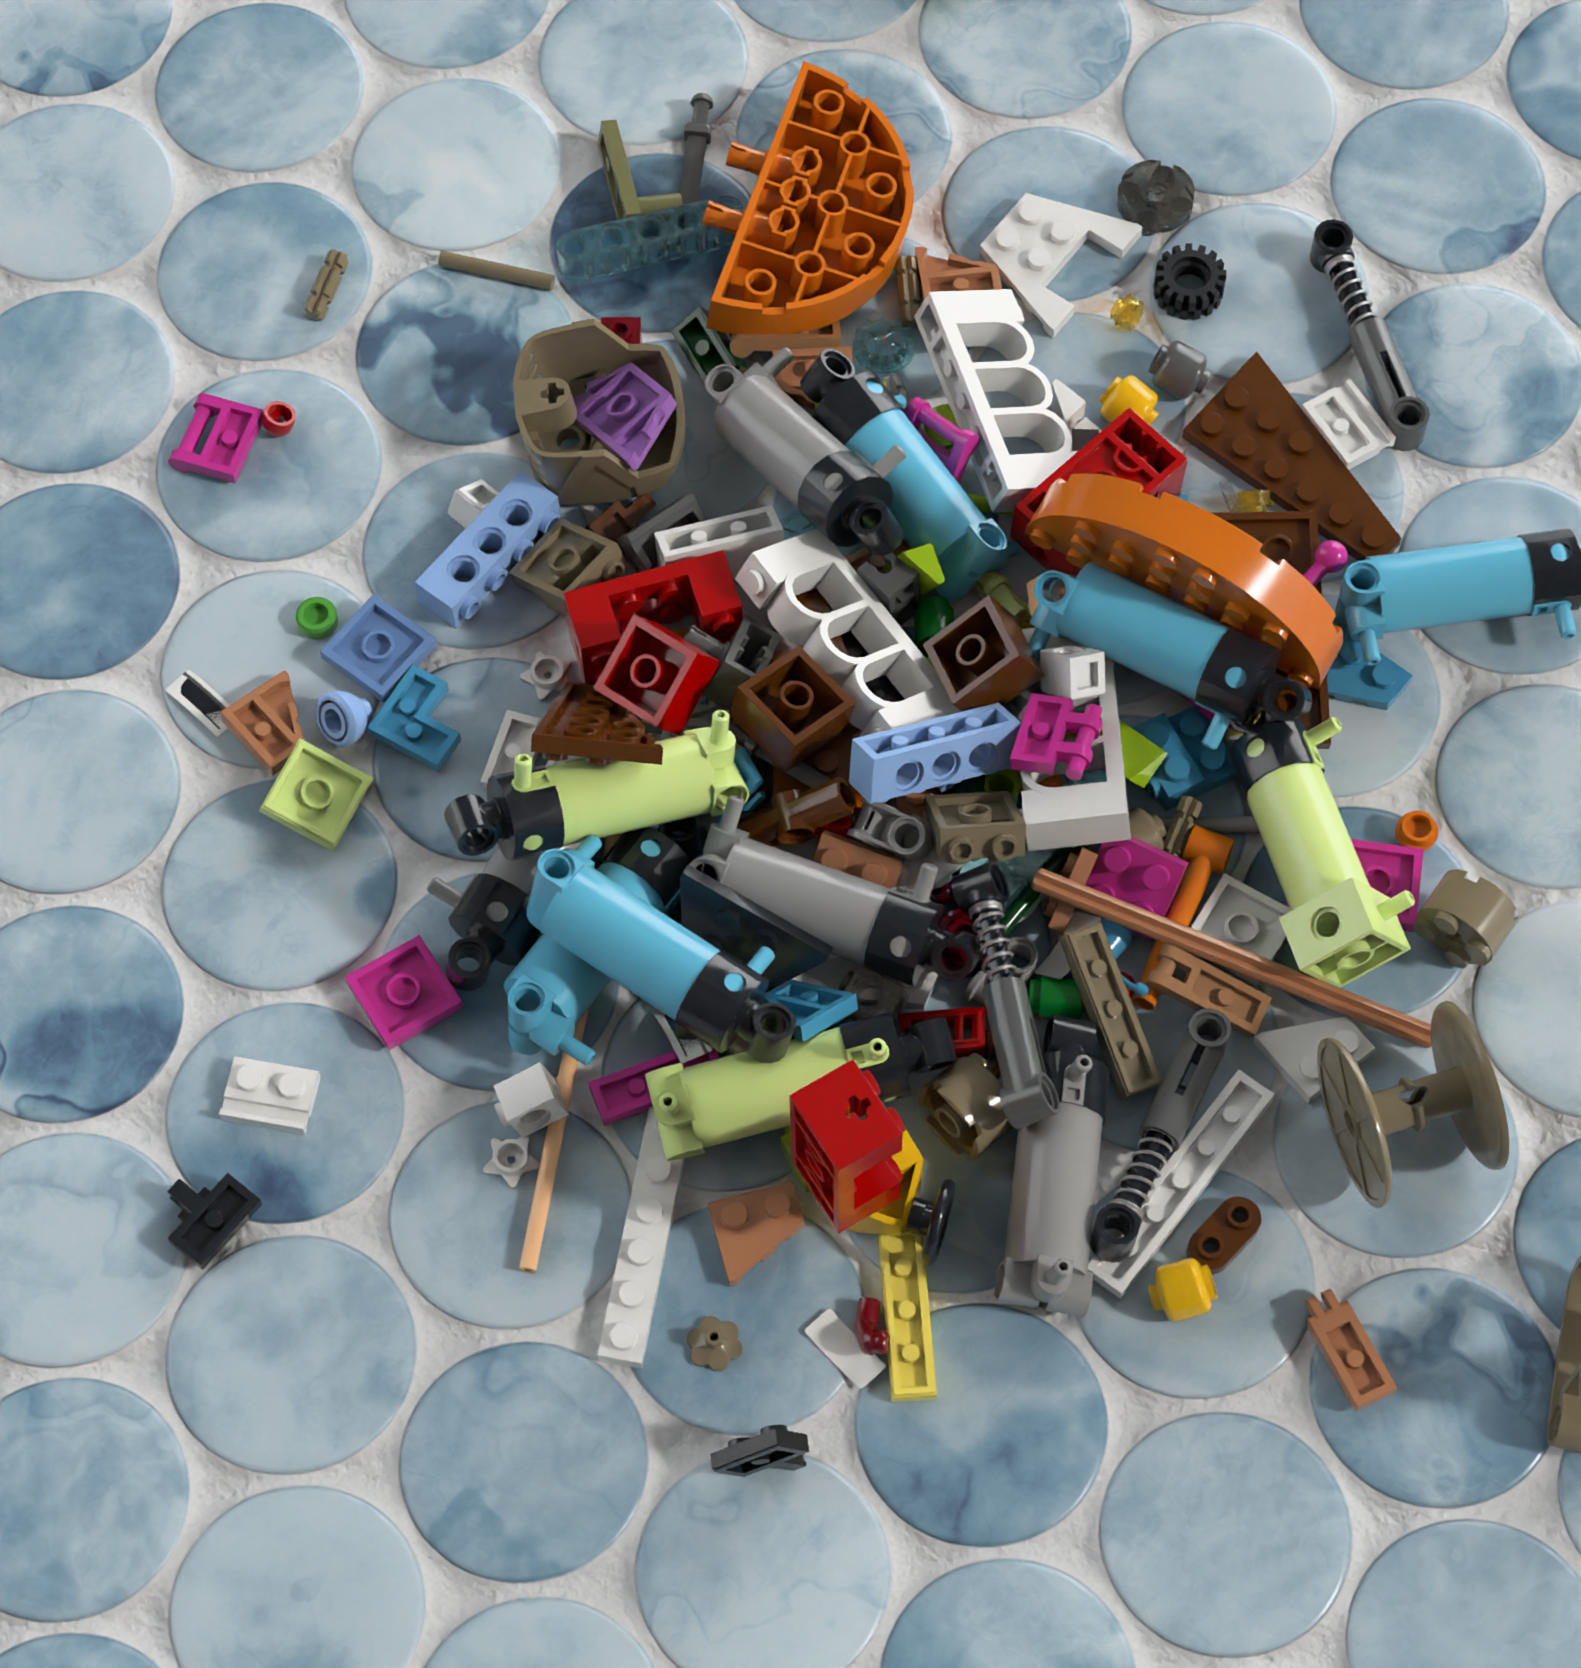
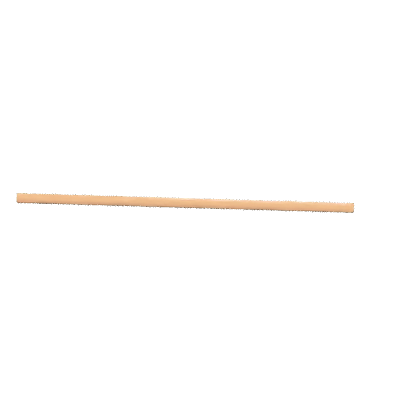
[519,720,646,1274]

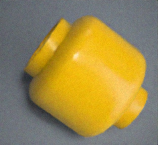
[1098,375,1160,425]
[1148,1258,1218,1322]

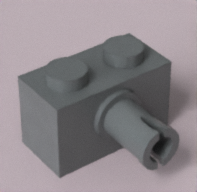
[683,615,781,711]

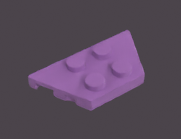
[573,362,677,471]

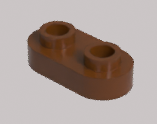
[1186,1196,1261,1275]

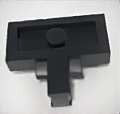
[167,1173,262,1270]
[710,1425,809,1477]

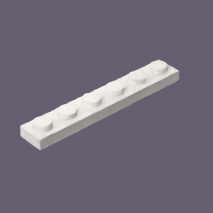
[1088,1069,1275,1299]
[597,1107,685,1368]

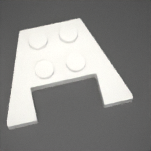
[980,193,1143,338]

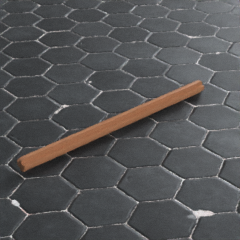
[1031,868,1432,1048]

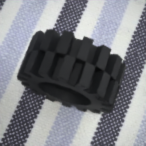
[1153,243,1227,320]

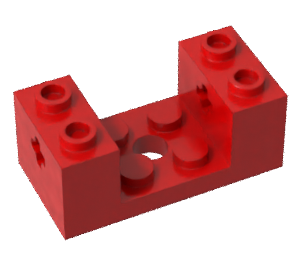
[1010,407,1188,586]
[563,550,743,684]
[789,1059,905,1234]

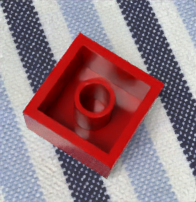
[594,614,720,735]

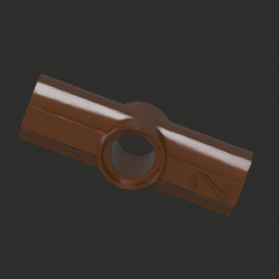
[737,777,857,847]

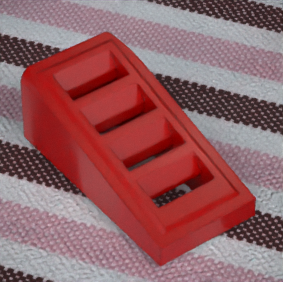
[898,1007,985,1058]

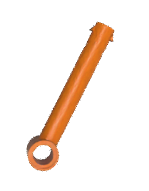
[1131,824,1235,1010]

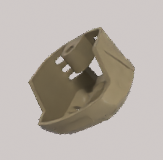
[513,319,686,505]

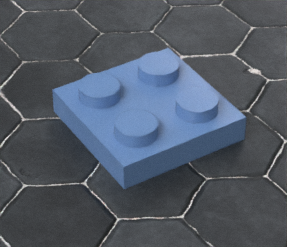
[320,594,438,703]

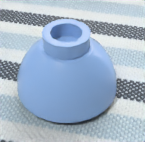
[316,690,373,748]

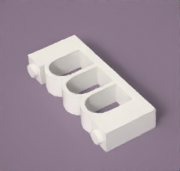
[914,289,1078,513]
[735,529,962,737]
[1016,628,1131,851]

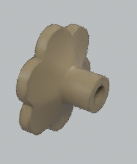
[687,1316,742,1372]

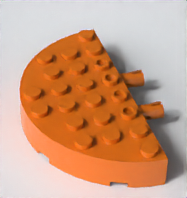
[702,61,914,335]
[1024,473,1343,690]

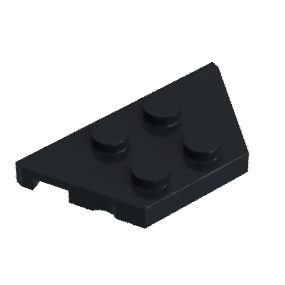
[680,865,834,992]

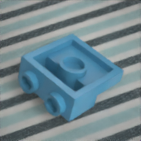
[1132,706,1236,811]

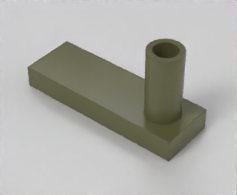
[597,120,683,238]

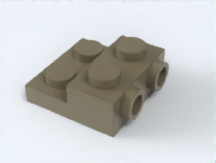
[509,518,628,616]
[924,791,1026,864]

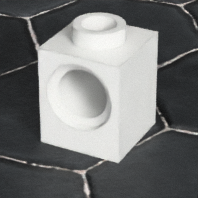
[1040,643,1106,700]
[494,1062,569,1138]

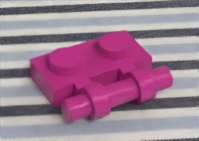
[1010,693,1102,780]

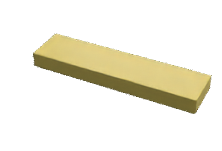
[878,1230,937,1403]

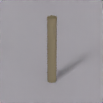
[438,251,555,290]

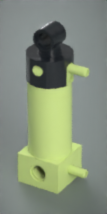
[1227,707,1415,988]

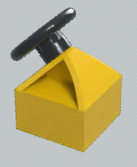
[846,1128,955,1266]

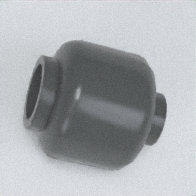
[1148,340,1211,400]

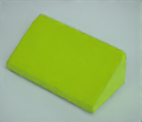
[882,543,945,597]
[1073,719,1168,788]

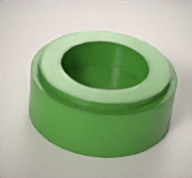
[296,597,338,640]

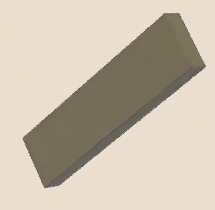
[1058,921,1162,1099]

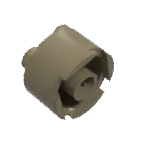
[1413,869,1518,969]
[917,1053,1013,1159]

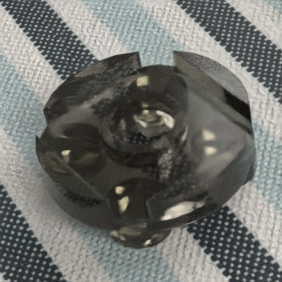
[1116,160,1195,236]

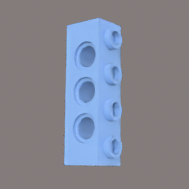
[415,471,561,628]
[849,703,1021,804]

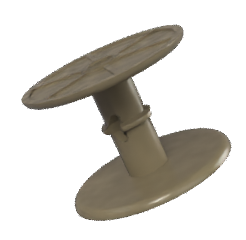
[1317,1001,1509,1208]

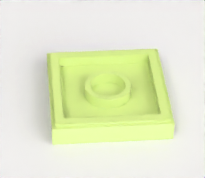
[259,738,374,852]

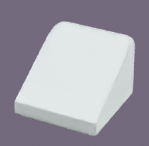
[1050,379,1086,430]
[448,479,499,528]

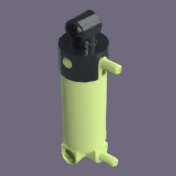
[444,710,749,861]
[645,1011,958,1161]

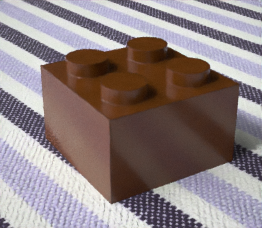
[923,595,1044,711]
[729,645,856,772]

